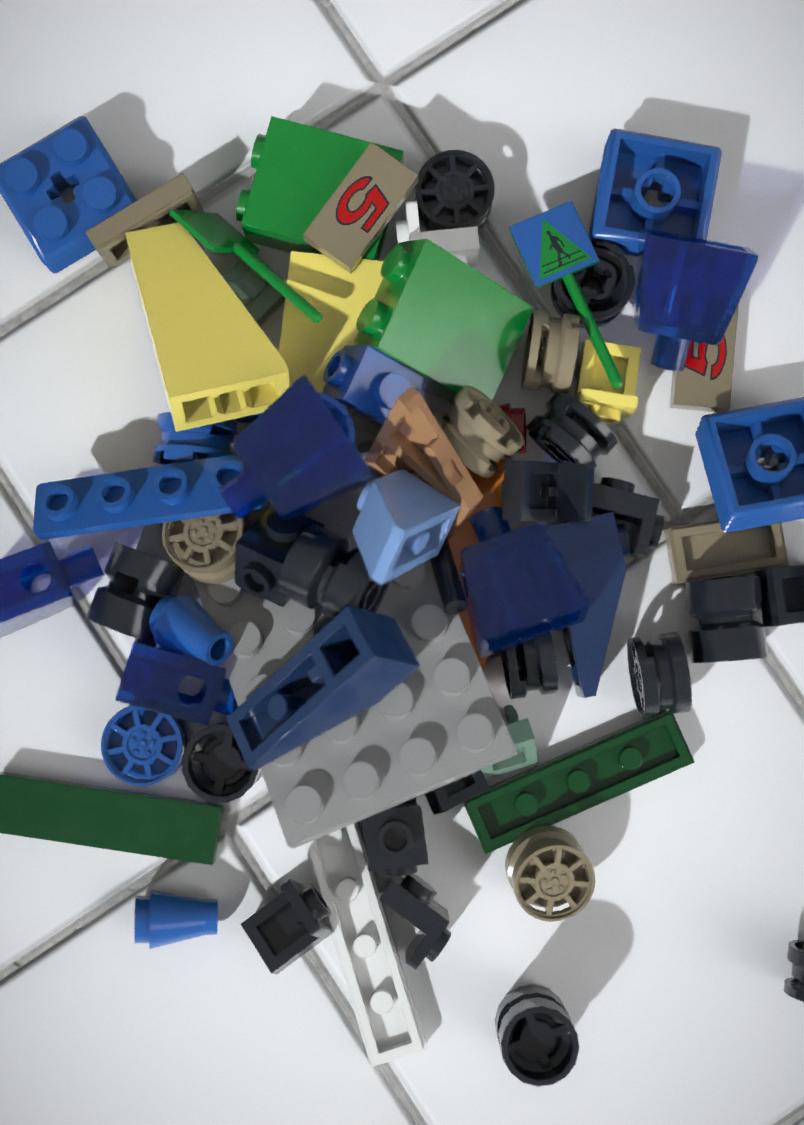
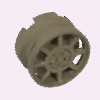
[521,309,580,394]
[435,385,525,478]
[162,512,251,584]
[505,826,595,922]

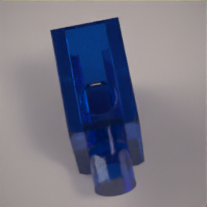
[634,227,759,371]
[218,374,374,521]
[459,506,592,658]
[0,542,104,638]
[115,638,238,725]

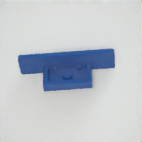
[33,451,264,540]

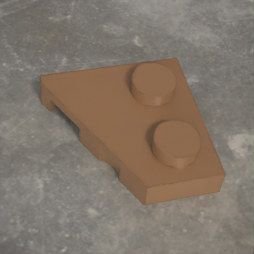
[363,386,483,539]

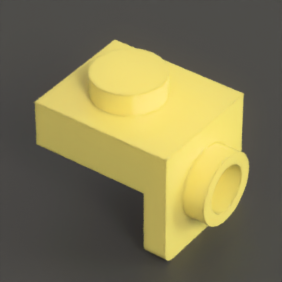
[574,339,642,424]

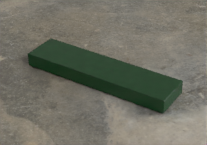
[463,709,695,854]
[0,772,224,865]

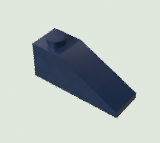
[539,512,631,698]
[226,606,420,770]

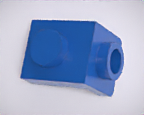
[322,345,425,425]

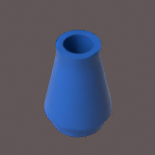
[149,595,234,666]
[134,889,218,949]

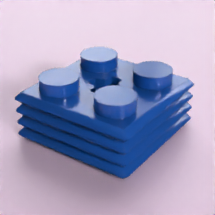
[0,116,137,274]
[588,128,722,267]
[695,397,804,533]

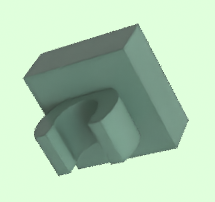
[223,255,285,326]
[482,705,538,779]

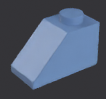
[352,469,461,585]

